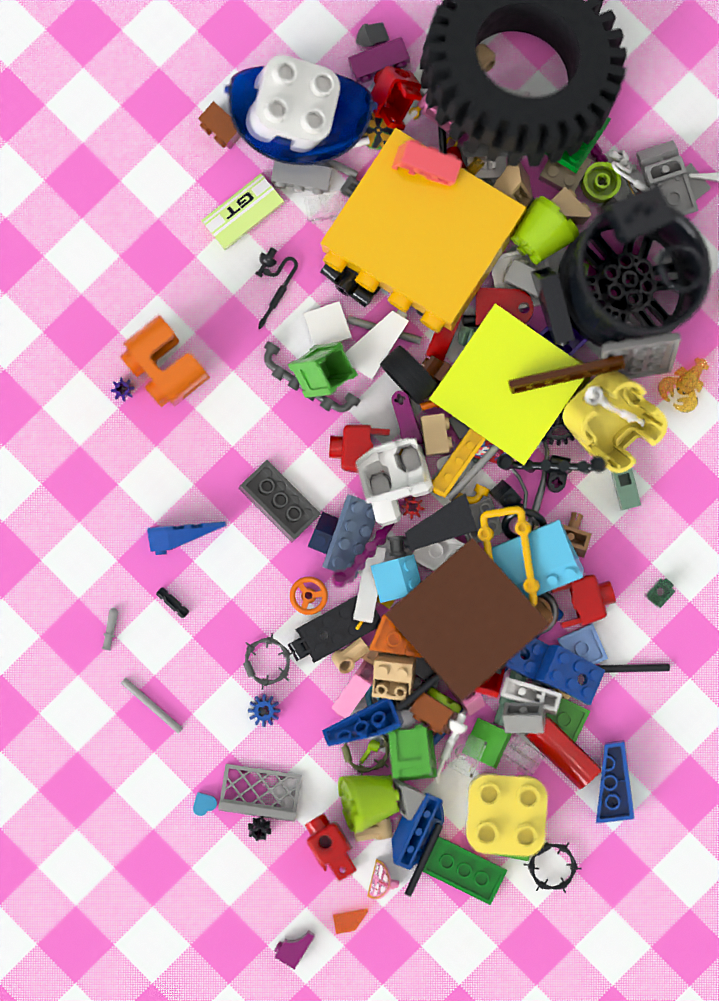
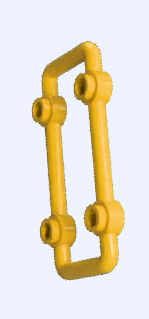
[477,506,540,606]

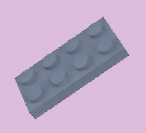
[322,494,376,579]

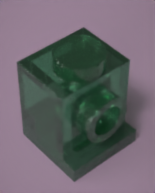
[644,578,675,608]

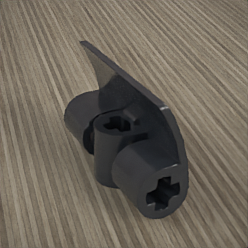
[320,264,381,307]

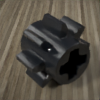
[248,816,271,841]

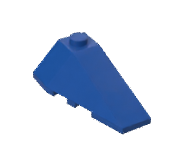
[322,698,404,747]

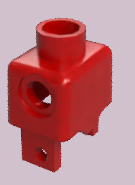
[305,813,357,882]

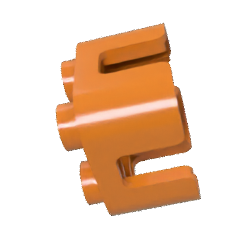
[119,314,210,407]

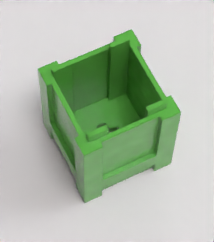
[288,341,358,398]
[388,724,438,781]

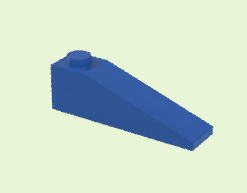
[147,522,227,555]

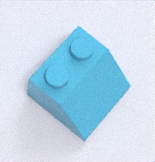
[371,554,421,603]

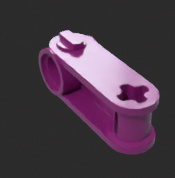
[391,391,424,444]

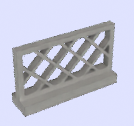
[218,764,302,822]

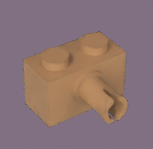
[562,512,592,558]

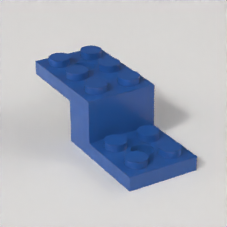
[506,638,605,705]

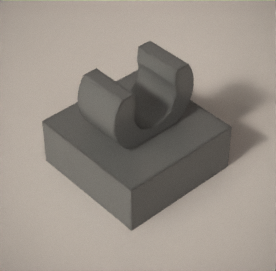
[339,175,360,198]

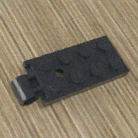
[288,595,381,663]

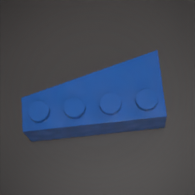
[596,740,635,824]

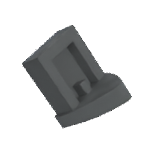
[356,22,389,47]

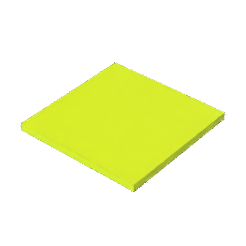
[429,304,584,465]

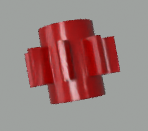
[401,497,425,520]

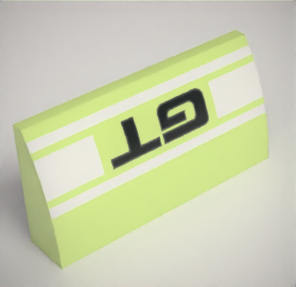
[201,173,285,250]

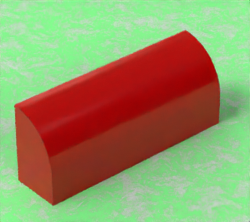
[524,714,602,789]

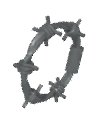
[243,633,294,690]

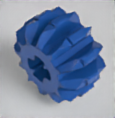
[248,694,281,727]

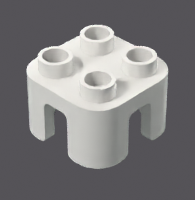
[246,55,340,153]

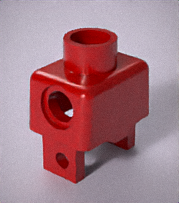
[367,66,423,130]
[329,425,390,473]
[551,575,616,629]

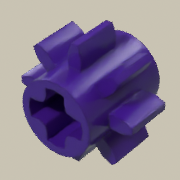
[111,377,135,402]

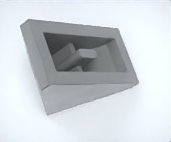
[393,779,426,821]

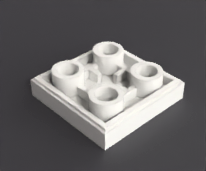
[303,301,352,345]

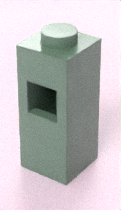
[611,467,641,510]

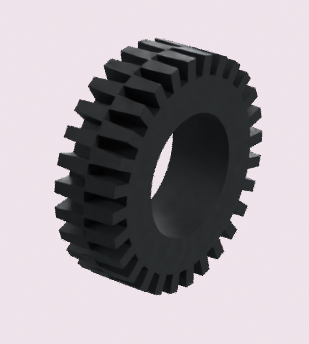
[420,0,627,167]

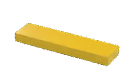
[432,428,486,498]

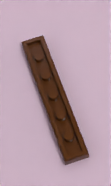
[508,354,626,394]

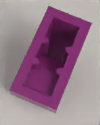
[274,930,315,969]

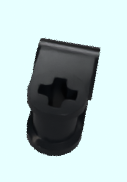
[547,455,571,493]

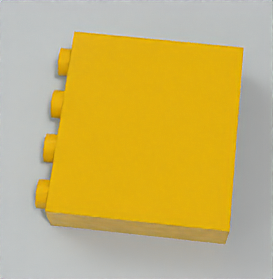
[320,128,526,333]

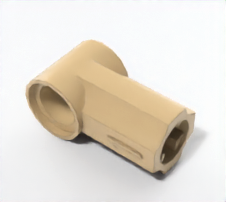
[332,637,370,674]
[355,817,393,842]

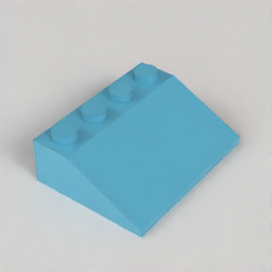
[492,519,584,600]

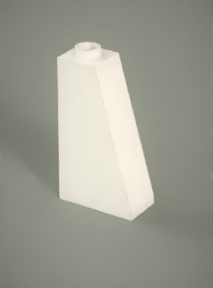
[345,309,409,379]

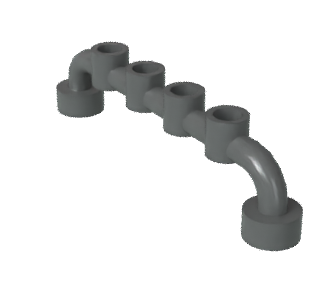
[264,341,361,412]

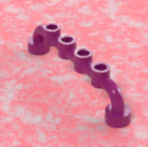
[332,523,394,588]

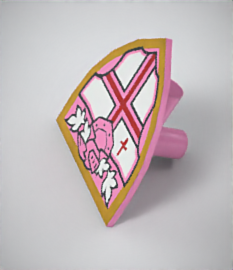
[367,859,399,900]

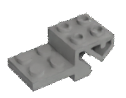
[636,140,699,216]

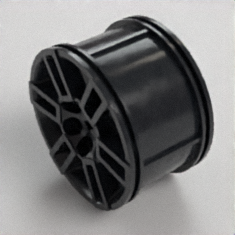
[557,206,711,348]

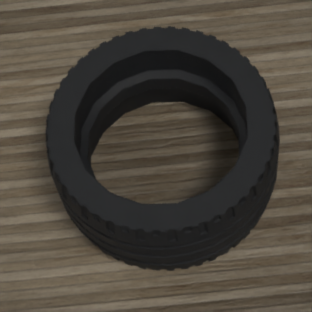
[380,345,438,405]

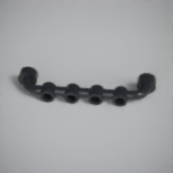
[497,454,607,474]

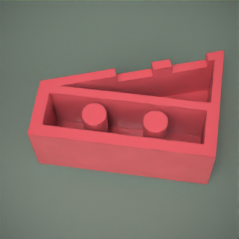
[392,139,462,186]

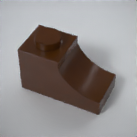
[421,355,452,385]

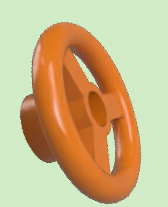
[290,576,328,615]

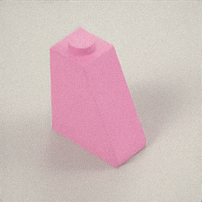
[331,660,374,718]

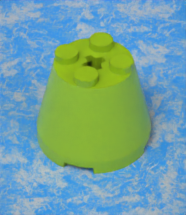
[511,196,579,265]
[338,775,400,834]

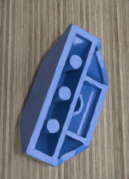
[392,793,444,870]

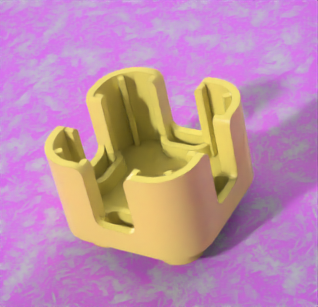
[563,371,667,473]
[466,773,548,856]

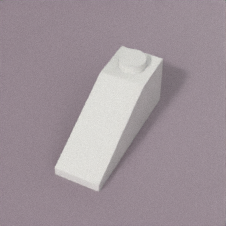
[501,677,562,716]

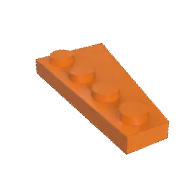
[368,614,423,658]

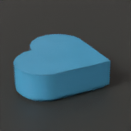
[193,792,217,816]

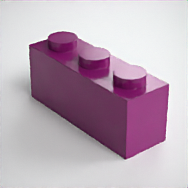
[348,37,410,83]

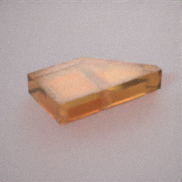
[333,908,368,934]

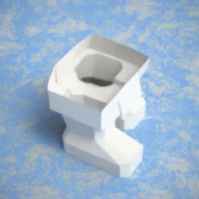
[356,438,434,526]

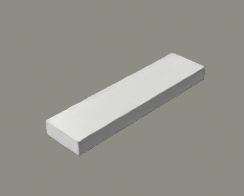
[353,547,386,623]

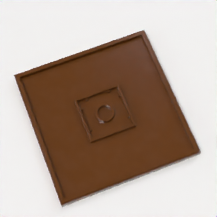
[385,538,550,702]

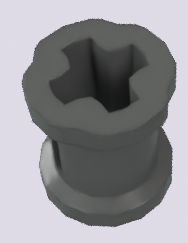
[387,536,406,556]

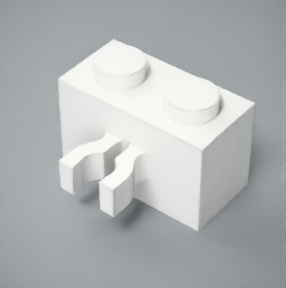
[467,156,506,184]

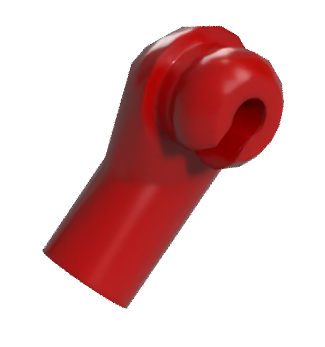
[447,146,467,171]

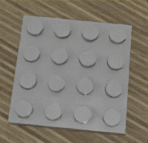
[595,332,681,379]

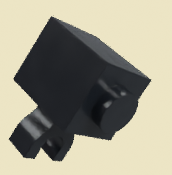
[489,480,523,508]

